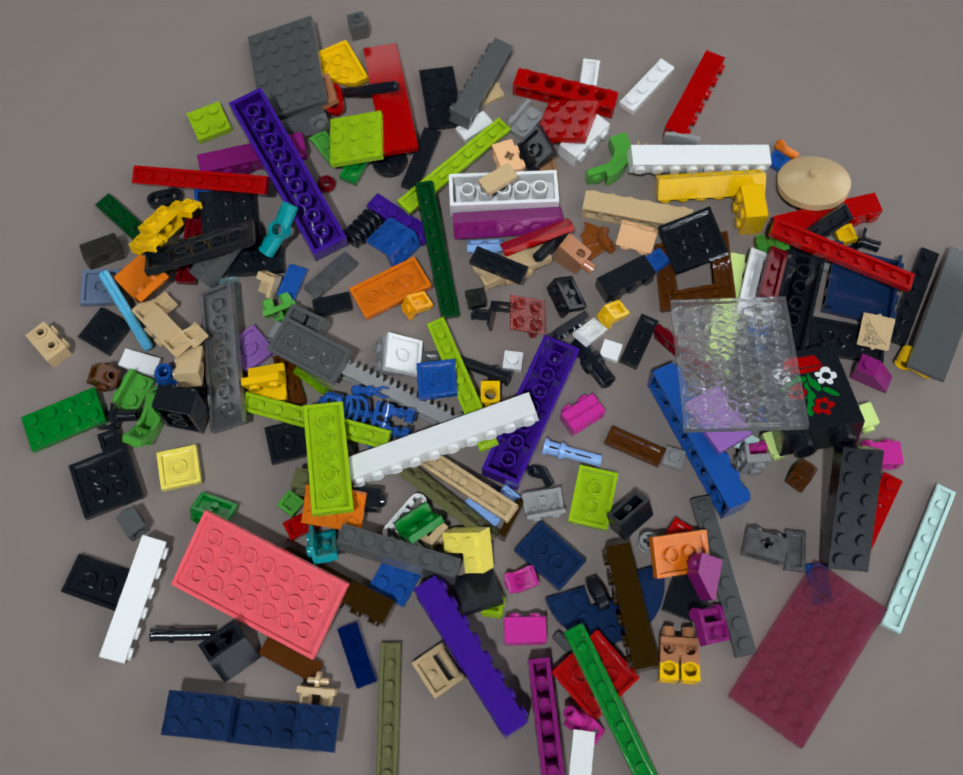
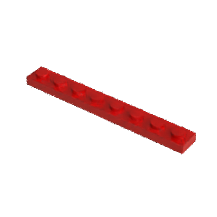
[132,165,269,195]
[768,218,915,292]

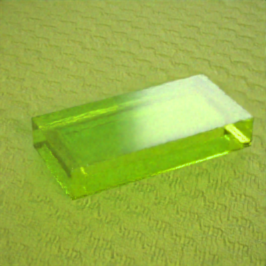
[293,367,332,395]

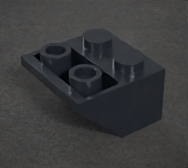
[198,620,261,683]

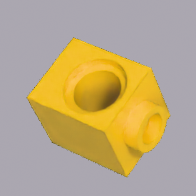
[481,381,500,408]

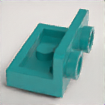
[306,525,338,565]

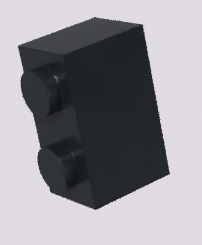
[607,490,654,540]

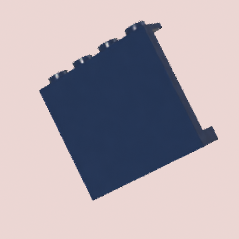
[820,240,904,322]

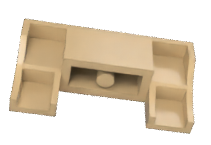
[470,243,552,290]
[131,291,209,358]

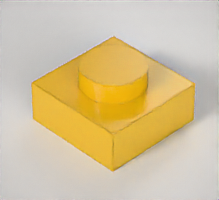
[833,223,858,245]

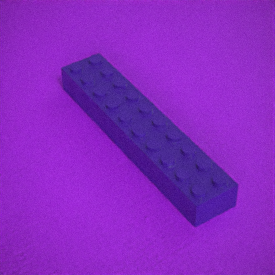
[229,87,348,261]

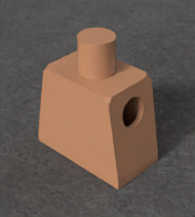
[552,233,596,274]

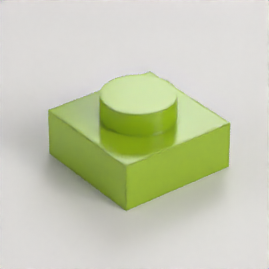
[481,597,506,619]

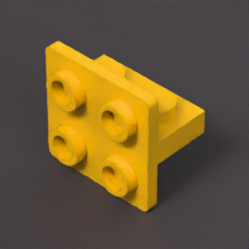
[241,363,288,401]

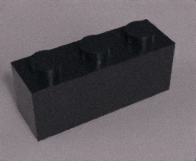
[595,255,656,304]

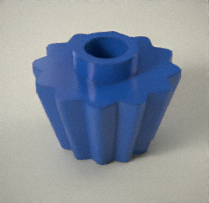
[154,363,178,386]

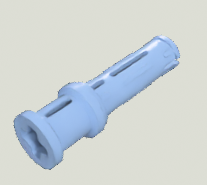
[542,438,602,467]

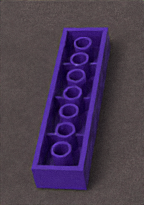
[482,335,580,491]
[414,576,529,739]

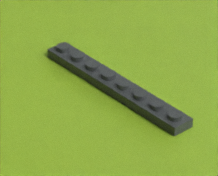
[690,495,757,658]

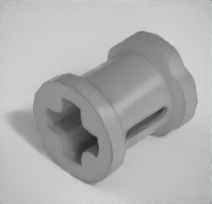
[637,532,656,554]

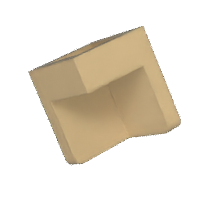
[256,270,282,299]

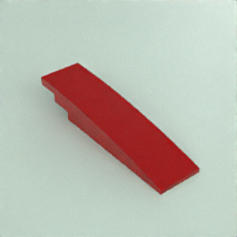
[363,43,418,156]

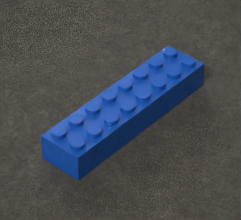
[647,362,751,519]

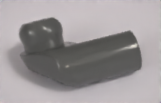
[552,631,572,652]

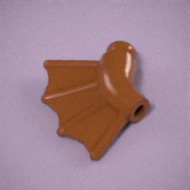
[580,222,616,261]

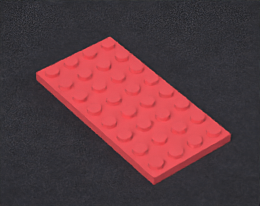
[171,510,350,660]

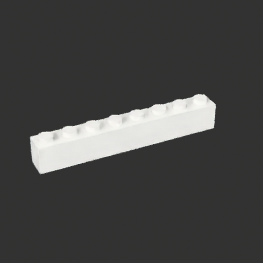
[627,145,772,174]

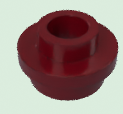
[318,175,336,193]

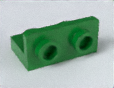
[190,492,238,524]
[394,502,444,544]

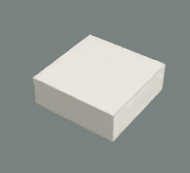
[600,339,623,363]

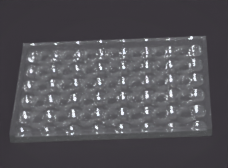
[670,296,809,433]

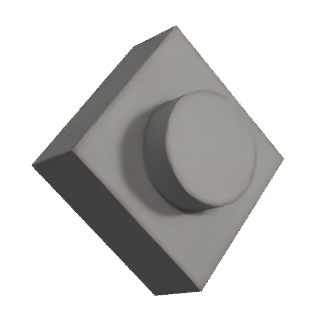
[661,446,686,471]

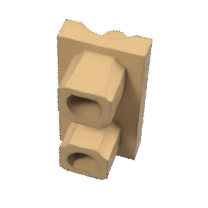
[296,671,338,706]

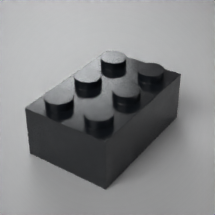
[151,384,209,434]

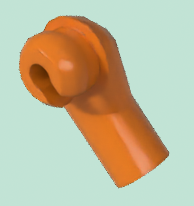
[774,139,799,159]

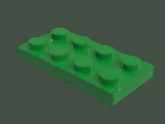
[21,387,108,453]

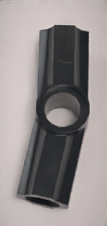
[570,338,615,389]

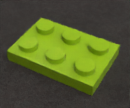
[568,465,618,531]

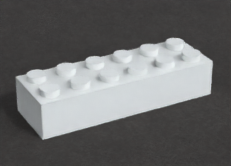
[449,170,559,217]

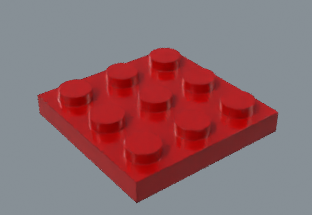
[540,100,600,144]
[551,629,640,720]

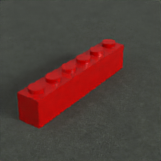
[662,50,726,137]
[769,192,883,229]

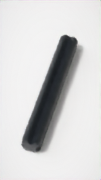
[343,80,400,98]

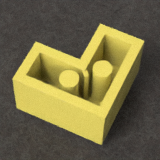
[443,527,494,573]

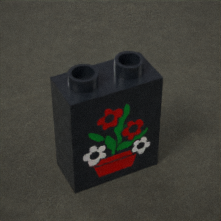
[753,344,865,458]

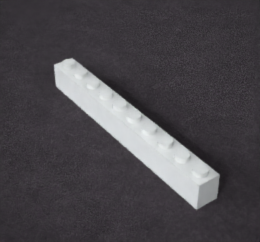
[348,392,539,488]

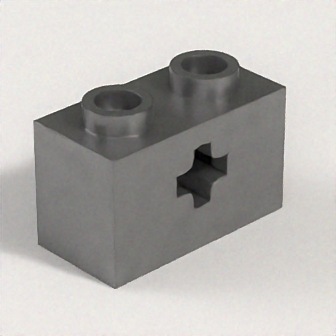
[740,527,789,566]

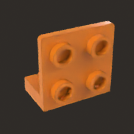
[114,254,169,304]

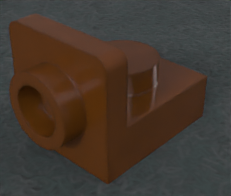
[785,458,818,493]

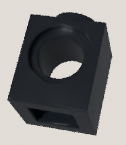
[357,487,386,513]

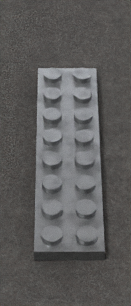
[199,281,247,434]

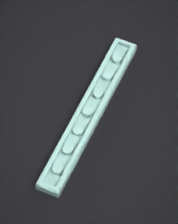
[879,483,956,634]

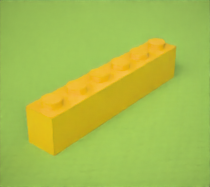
[655,169,766,203]

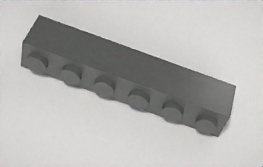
[449,38,513,130]
[336,523,461,585]

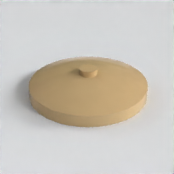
[776,156,851,211]

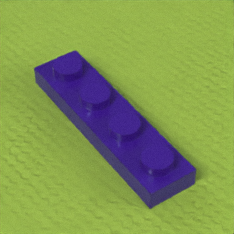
[366,193,426,247]

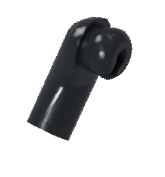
[527,465,555,487]

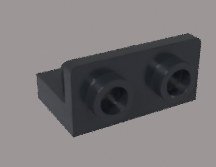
[547,276,587,318]

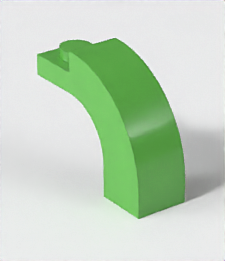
[585,132,631,186]
[122,386,165,448]

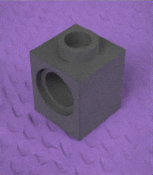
[347,11,369,41]
[115,506,150,541]

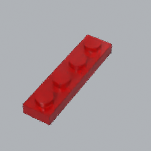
[871,472,903,549]

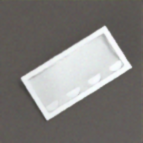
[735,247,775,328]

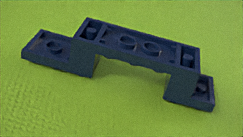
[161,690,341,753]

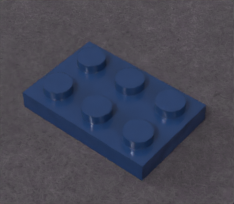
[514,521,586,592]

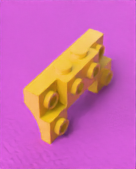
[128,198,203,256]

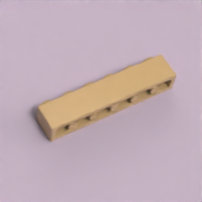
[581,190,693,232]

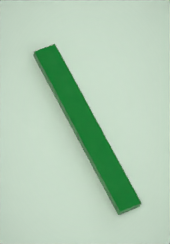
[563,623,657,775]

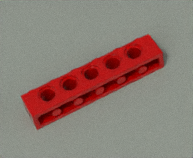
[512,68,619,119]

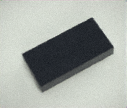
[312,292,352,317]

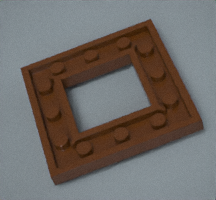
[654,231,737,313]

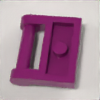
[689,604,731,646]

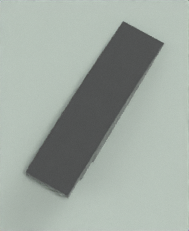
[906,246,963,383]

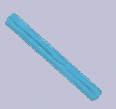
[99,270,154,352]

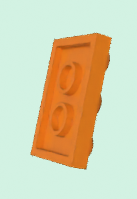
[301,482,367,530]
[649,529,709,579]

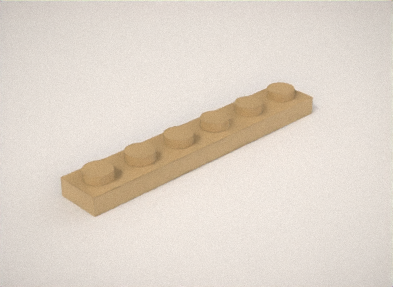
[419,456,519,523]

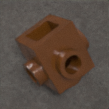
[86,362,121,392]

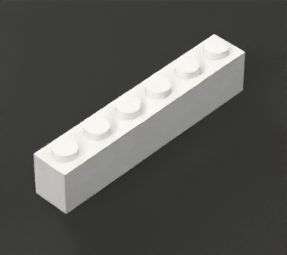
[99,535,169,664]

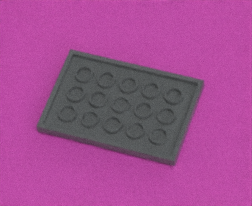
[248,16,329,120]

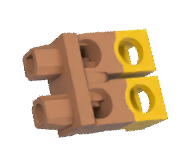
[657,626,701,685]

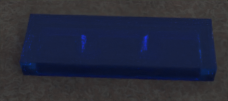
[337,622,377,690]

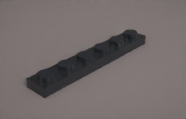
[891,247,939,347]

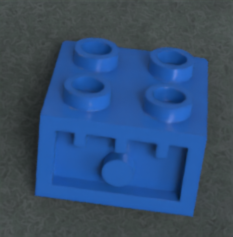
[366,217,421,267]

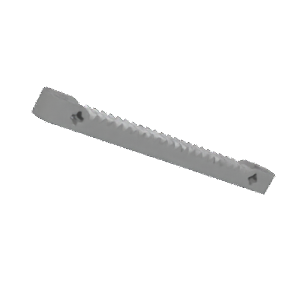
[265,321,478,447]

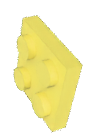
[156,445,202,492]

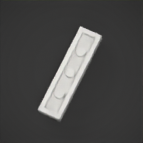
[619,58,675,115]

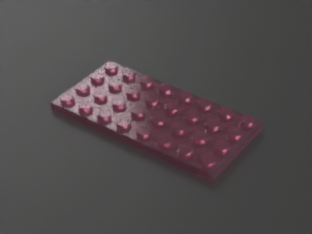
[728,561,887,749]

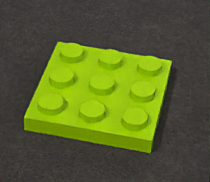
[330,110,384,168]

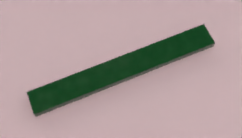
[414,180,460,319]

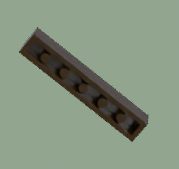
[602,542,660,673]
[285,545,396,627]

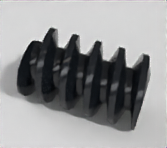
[343,209,383,248]

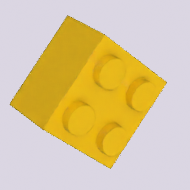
[731,184,769,235]

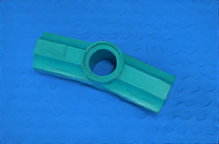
[258,201,298,258]

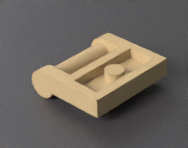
[412,642,466,699]

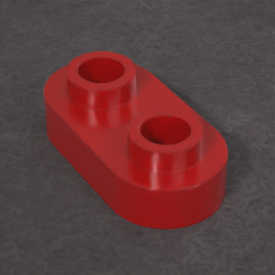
[326,83,345,116]

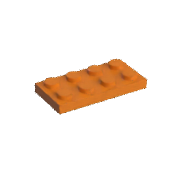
[349,256,432,321]

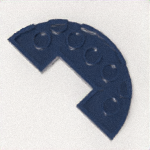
[545,567,665,644]

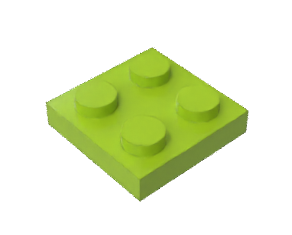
[186,101,233,144]

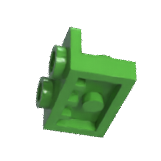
[112,368,156,415]

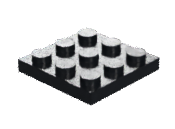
[199,191,259,240]
[658,206,729,275]
[68,444,145,521]

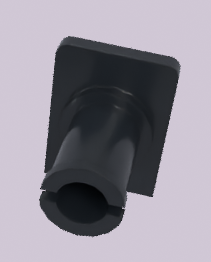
[848,227,881,253]
[471,301,515,331]
[97,403,138,430]

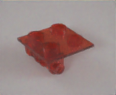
[510,294,545,338]

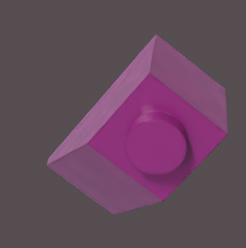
[849,354,892,393]
[687,553,723,601]

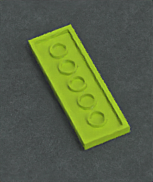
[303,401,354,517]

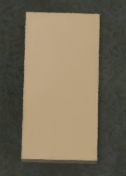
[478,163,518,196]

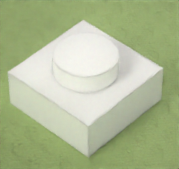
[502,350,524,373]

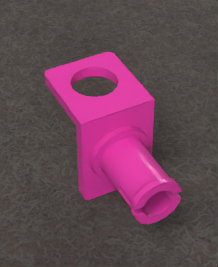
[563,706,605,747]

